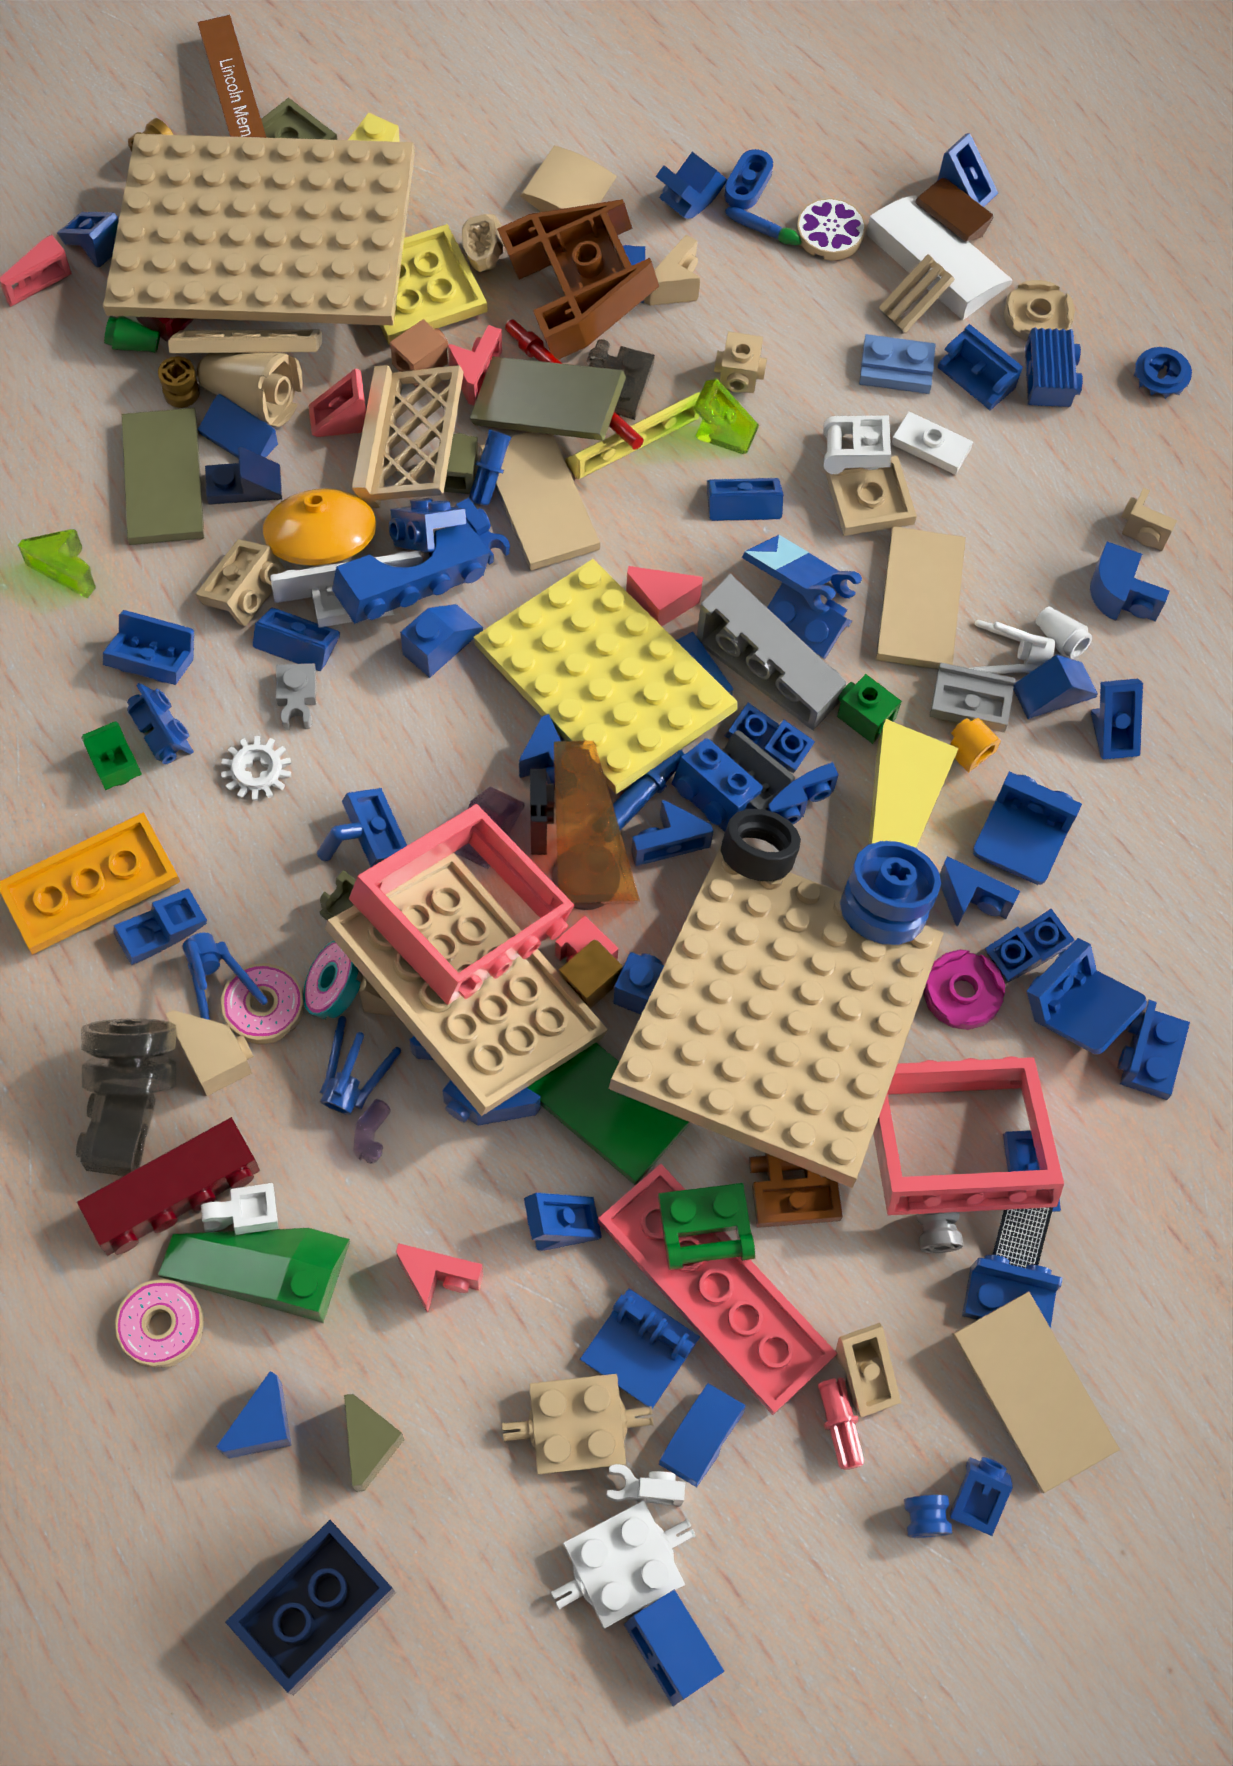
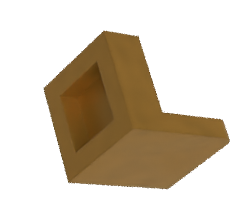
[559,940,623,1009]

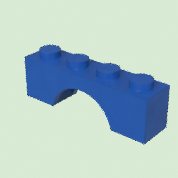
[332,520,490,624]

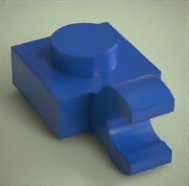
[456,498,510,565]

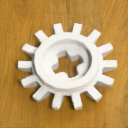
[221,736,292,801]

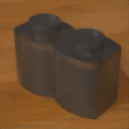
[76,1082,156,1176]

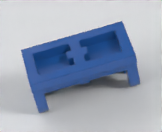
[938,324,1023,410]
[624,1589,725,1707]

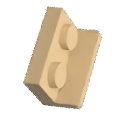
[195,539,286,626]

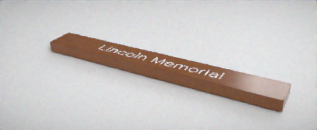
[197,15,267,138]

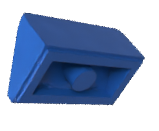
[197,394,278,459]
[707,478,784,521]
[253,607,340,671]

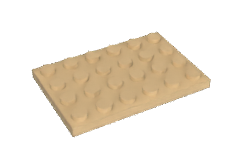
[325,853,608,1116]

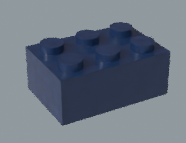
[225,1520,396,1696]

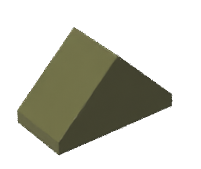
[344,1394,405,1492]

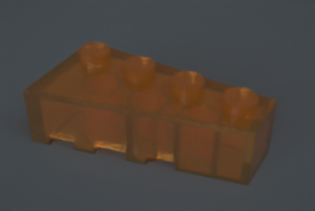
[553,741,640,905]

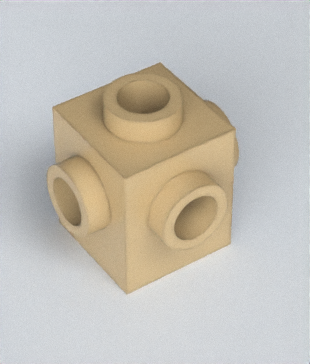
[714,331,767,393]

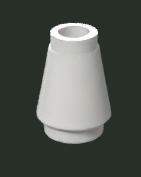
[1035,606,1092,659]

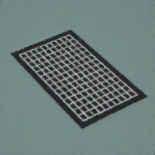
[992,1207,1053,1268]

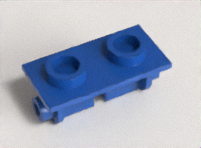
[127,683,194,764]

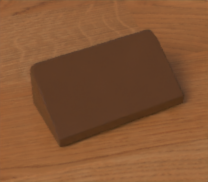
[915,178,994,242]

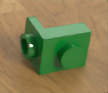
[81,721,142,790]

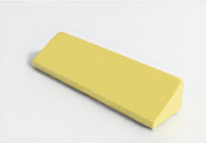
[565,392,702,479]

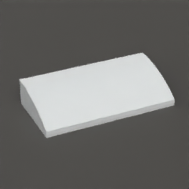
[866,195,1013,320]

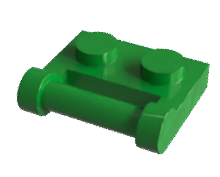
[658,1183,755,1270]

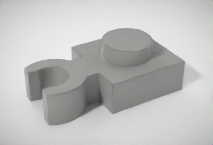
[276,663,316,730]

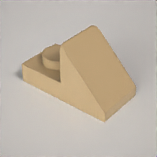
[644,234,700,306]
[835,1323,901,1417]

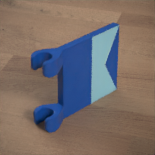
[742,535,862,614]

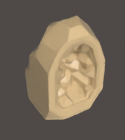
[462,214,504,272]

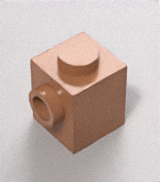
[390,319,448,387]

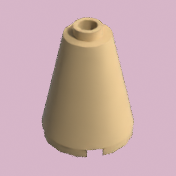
[197,353,303,427]

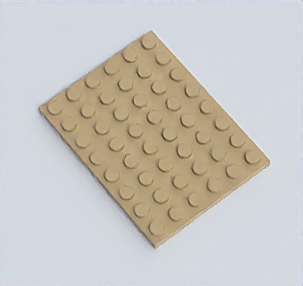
[103,134,415,326]
[608,846,944,1188]

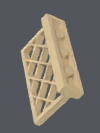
[352,365,464,509]

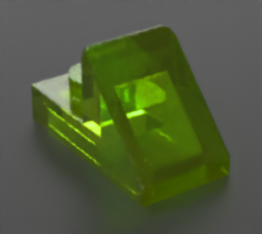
[693,378,759,454]
[18,529,96,599]

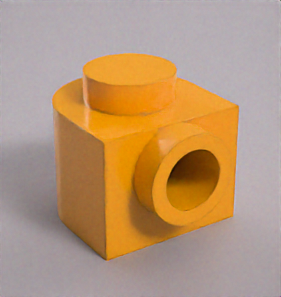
[950,718,1001,773]

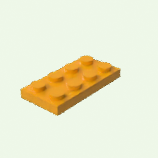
[0,812,180,955]

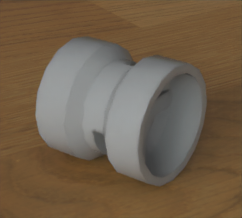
[917,1212,963,1253]

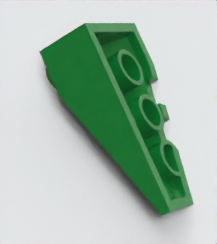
[158,1228,350,1323]

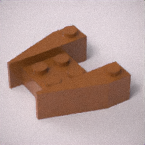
[497,199,659,360]

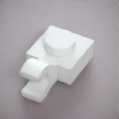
[201,1183,279,1235]
[606,1464,685,1506]

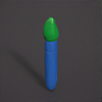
[725,207,802,245]

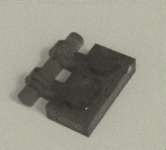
[586,339,655,420]

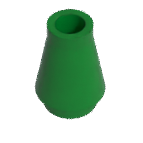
[104,316,160,353]

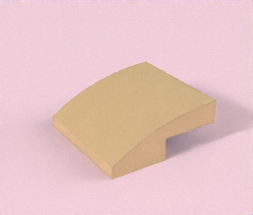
[520,145,617,212]

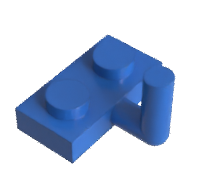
[317,788,407,867]

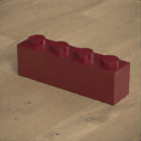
[77,1117,260,1256]

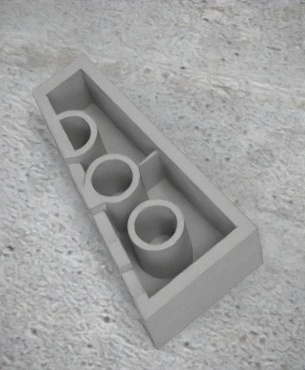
[697,574,846,731]

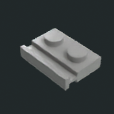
[929,662,1015,733]

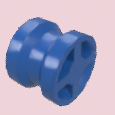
[904,1495,952,1538]

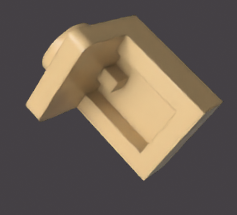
[1121,487,1177,551]

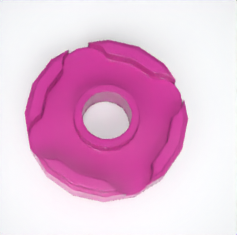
[923,949,1005,1030]

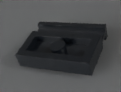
[530,769,555,855]

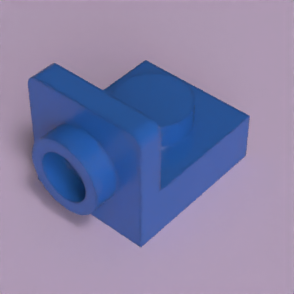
[950,1457,1013,1536]

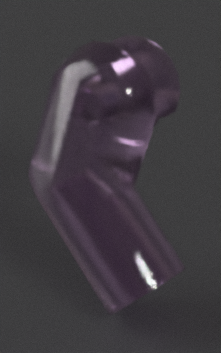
[353,1099,391,1164]

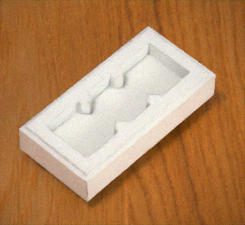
[891,412,973,475]

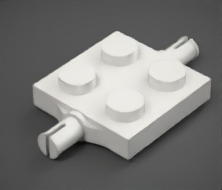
[551,1501,696,1628]

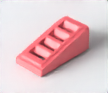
[0,234,72,307]

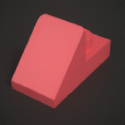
[448,325,502,406]
[396,1243,483,1312]

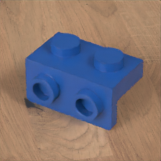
[389,498,466,552]
[767,583,852,659]
[103,610,194,685]
[671,738,763,832]

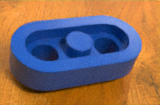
[724,149,773,210]

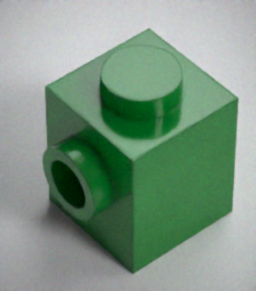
[837,674,902,744]

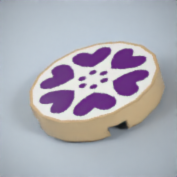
[796,198,866,261]

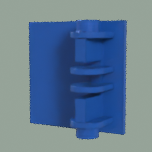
[580,1288,700,1409]

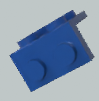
[973,771,1082,885]
[1026,938,1147,1054]

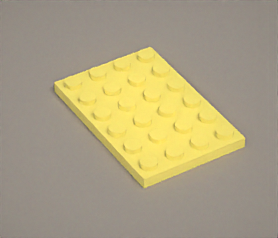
[474,559,737,794]

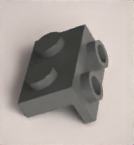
[722,730,795,810]

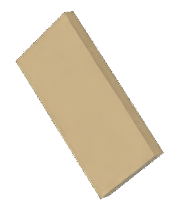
[168,329,322,353]
[481,432,600,571]
[876,526,966,669]
[952,1292,1120,1493]

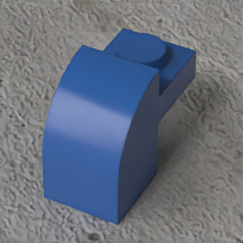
[655,151,727,219]
[1090,541,1170,621]

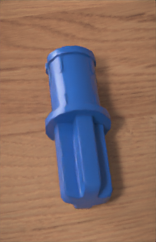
[469,429,512,505]

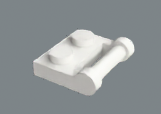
[823,415,891,474]

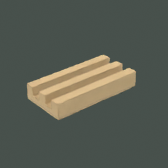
[879,254,955,333]

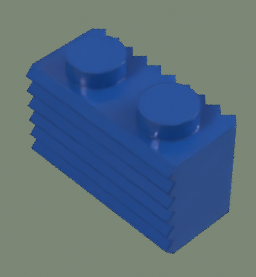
[1025,327,1083,407]

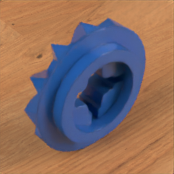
[1134,347,1192,399]

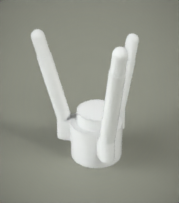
[969,620,1055,674]

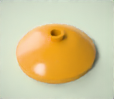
[263,488,376,565]

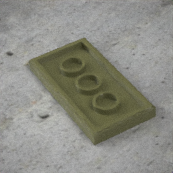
[470,356,626,441]
[122,408,205,545]

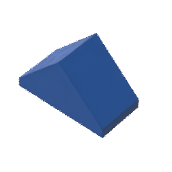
[937,133,999,207]
[1013,655,1098,719]
[216,1371,292,1459]

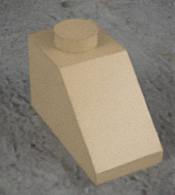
[166,1010,254,1096]

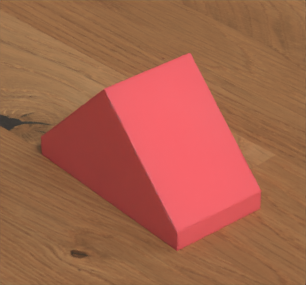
[308,368,366,437]
[626,566,703,626]

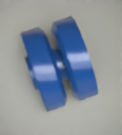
[840,841,941,945]

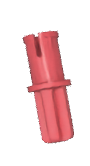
[818,1378,864,1470]

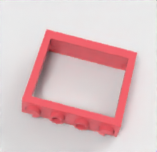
[349,804,574,1005]
[873,1056,1064,1216]

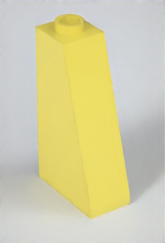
[868,719,959,848]

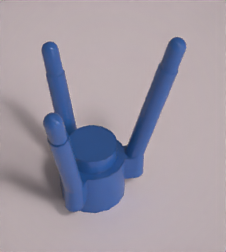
[182,932,268,1020]
[319,1016,401,1115]

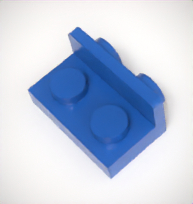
[1117,999,1190,1100]
[962,1255,1063,1328]

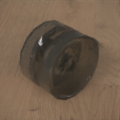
[81,1019,177,1095]

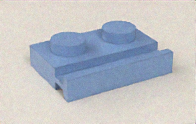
[859,334,936,394]

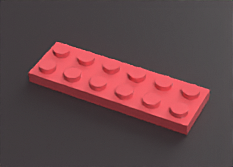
[598,1164,837,1415]

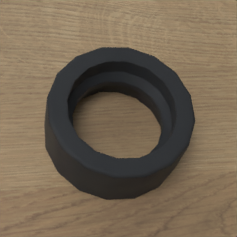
[720,809,801,881]

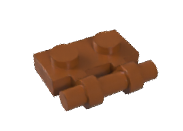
[749,1153,843,1228]

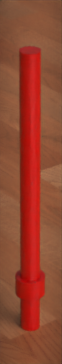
[505,319,644,450]

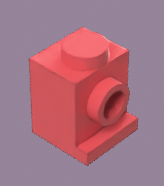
[555,916,619,962]

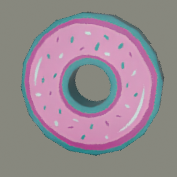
[303,941,361,1020]

